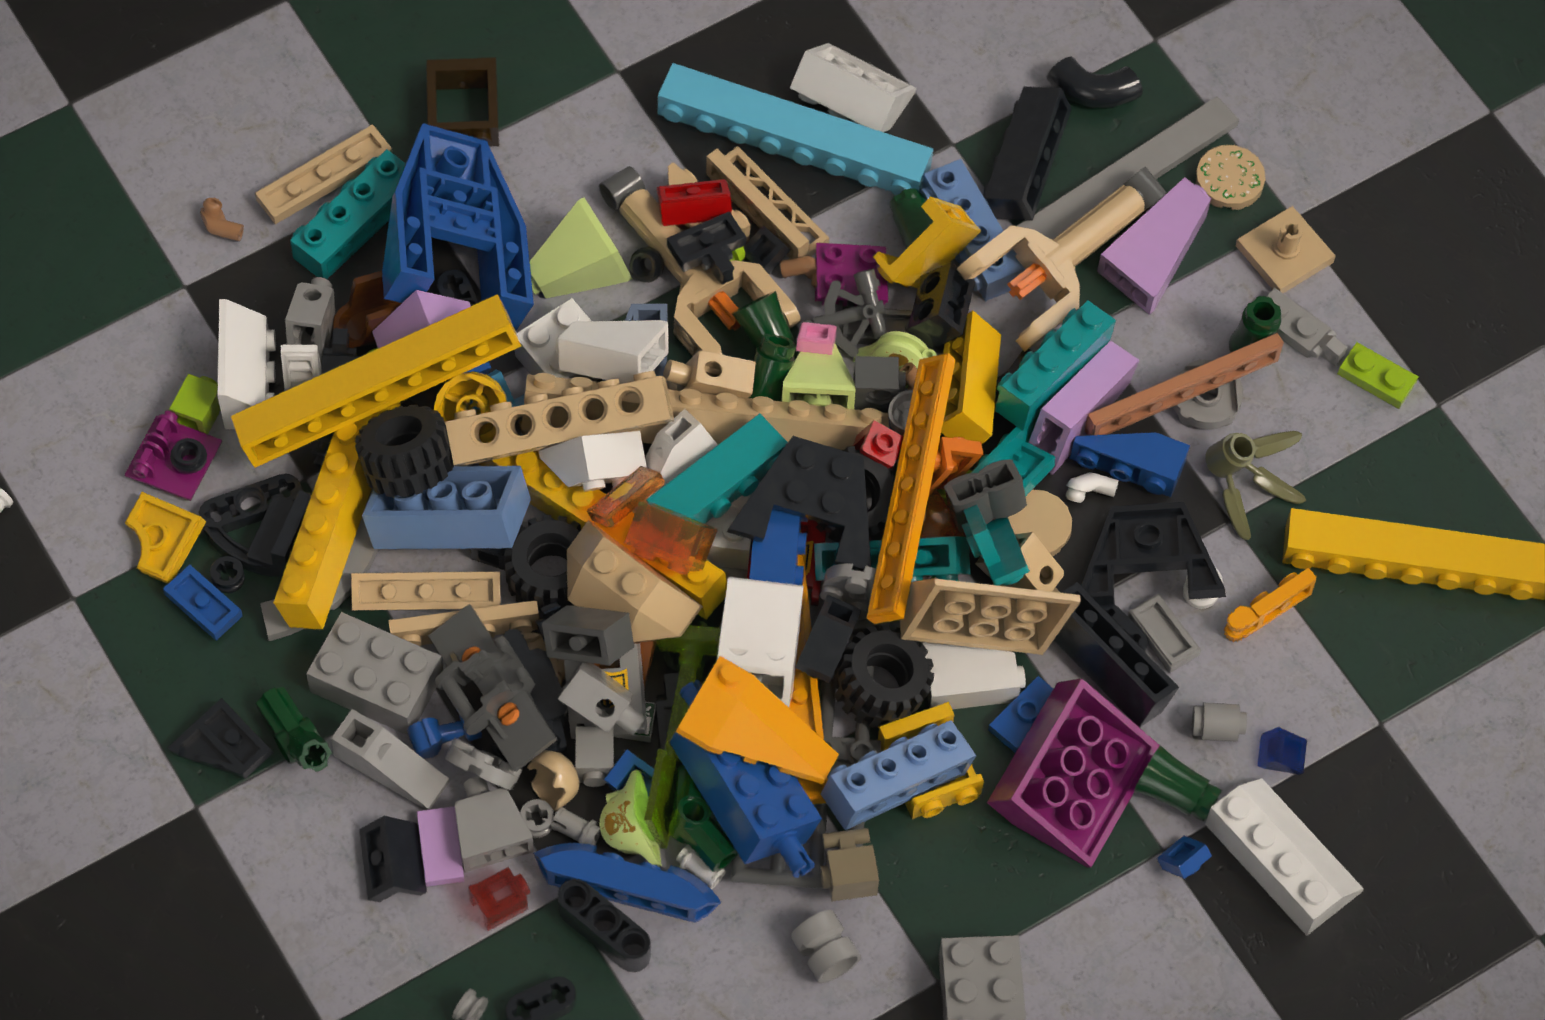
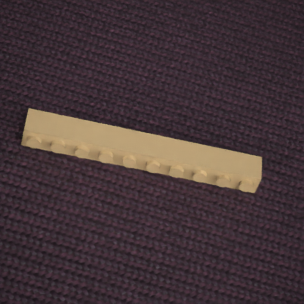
[521,373,889,450]

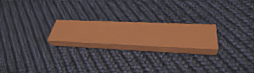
[1084,333,1284,436]

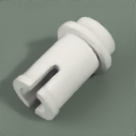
[676,844,726,889]

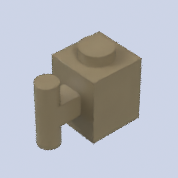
[820,828,879,901]

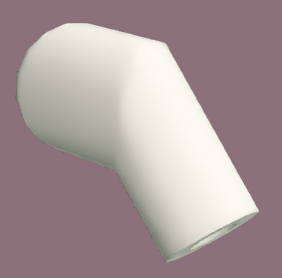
[1066,472,1119,503]

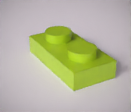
[1337,342,1419,409]

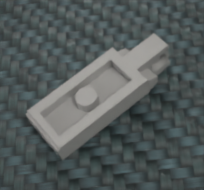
[1266,288,1347,366]

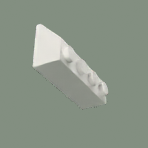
[1205,778,1364,936]

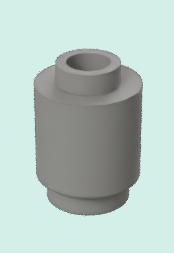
[1192,702,1247,742]

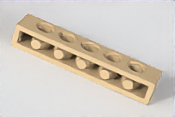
[445,371,674,466]

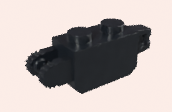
[503,628,569,753]

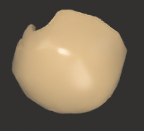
[527,750,579,811]

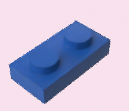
[163,565,243,641]

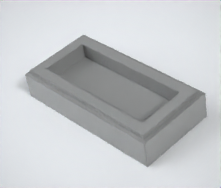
[1128,593,1201,673]

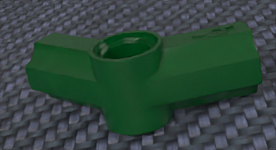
[256,687,332,772]
[668,765,738,872]

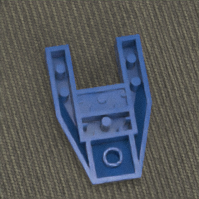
[382,123,534,331]

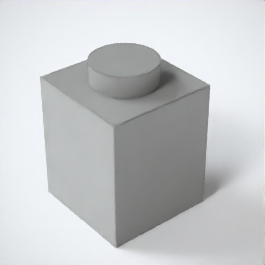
[575,726,614,787]

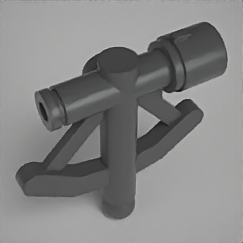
[802,269,887,357]

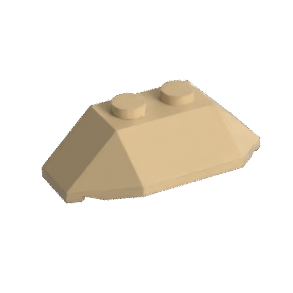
[567,520,703,643]

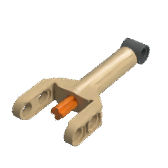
[599,166,801,356]
[956,167,1167,352]

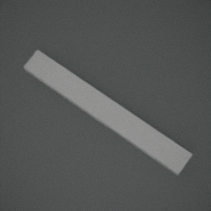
[1018,96,1239,239]

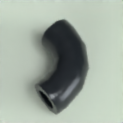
[1047,56,1143,108]

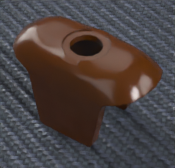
[333,270,402,348]

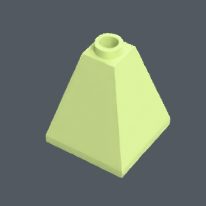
[530,197,633,298]
[782,344,856,409]

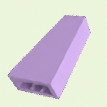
[1097,177,1211,315]
[1028,341,1139,475]

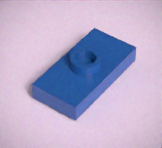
[988,676,1054,754]

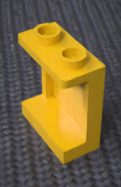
[873,196,981,288]
[878,702,984,819]

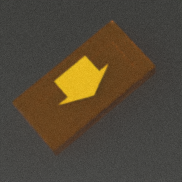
[587,466,665,528]

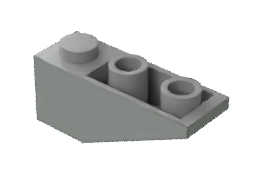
[331,709,450,810]

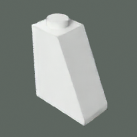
[555,320,669,384]
[918,641,1026,709]

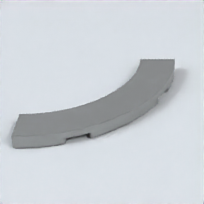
[260,488,379,641]

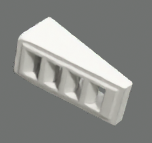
[281,345,321,391]

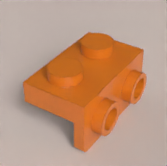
[928,437,983,497]

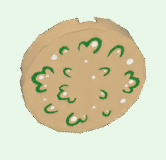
[1196,145,1266,210]

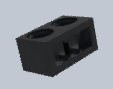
[907,261,975,349]

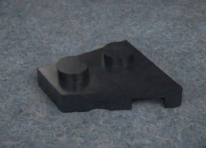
[168,698,273,779]

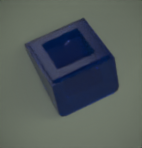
[1258,727,1307,775]

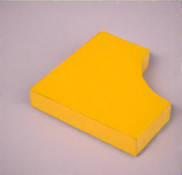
[125,492,206,584]

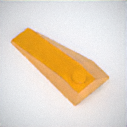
[675,656,839,784]

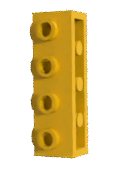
[941,310,1001,443]

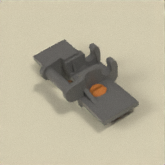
[428,604,558,772]

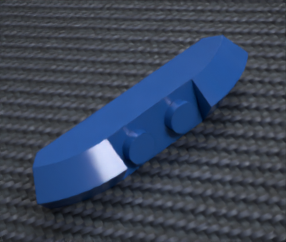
[533,843,721,923]

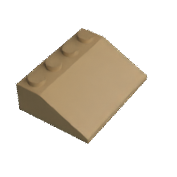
[900,579,1081,655]

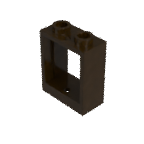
[427,57,499,147]

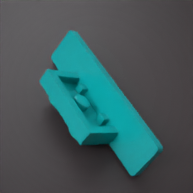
[971,416,1055,496]
[962,504,1029,586]

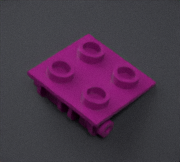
[814,243,888,307]
[124,410,223,501]

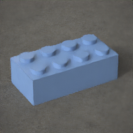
[362,466,531,549]

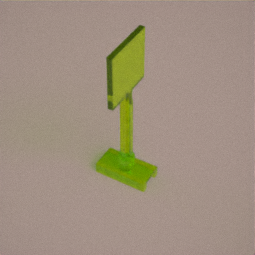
[644,625,721,849]

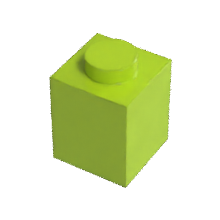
[169,373,221,434]

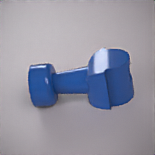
[407,715,482,759]

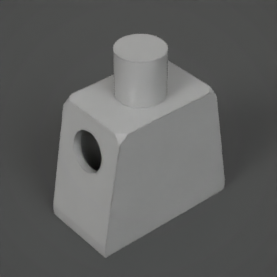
[285,277,335,367]
[558,662,646,736]
[455,776,534,873]

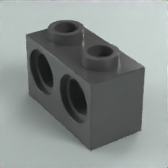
[853,356,906,413]

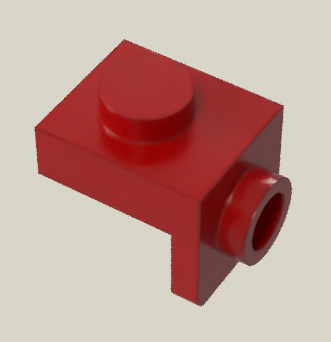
[852,420,904,468]

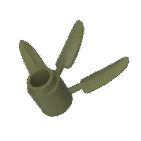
[1205,431,1306,540]

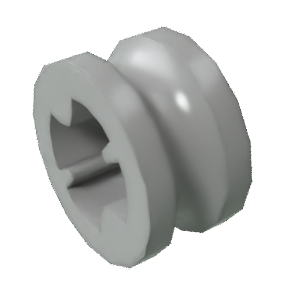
[520,799,554,838]
[452,989,488,1020]

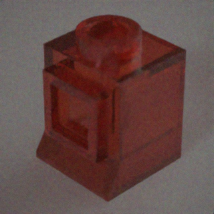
[468,867,531,931]

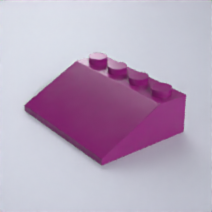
[987,678,1160,868]

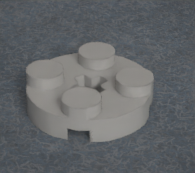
[1173,360,1243,429]
[820,563,876,619]
[445,737,522,790]

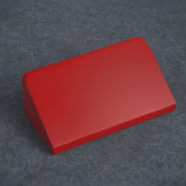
[657,179,732,226]

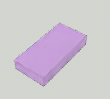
[417,806,464,887]

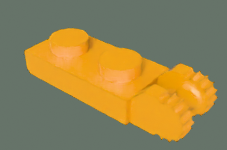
[1224,567,1316,642]

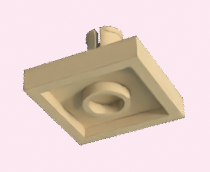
[1236,206,1335,293]

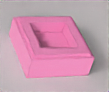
[796,322,837,355]

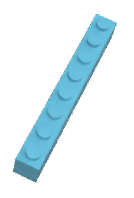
[658,63,933,195]

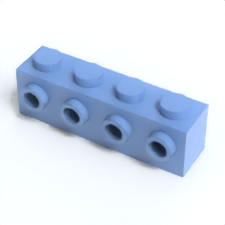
[919,159,1025,301]
[821,720,976,830]

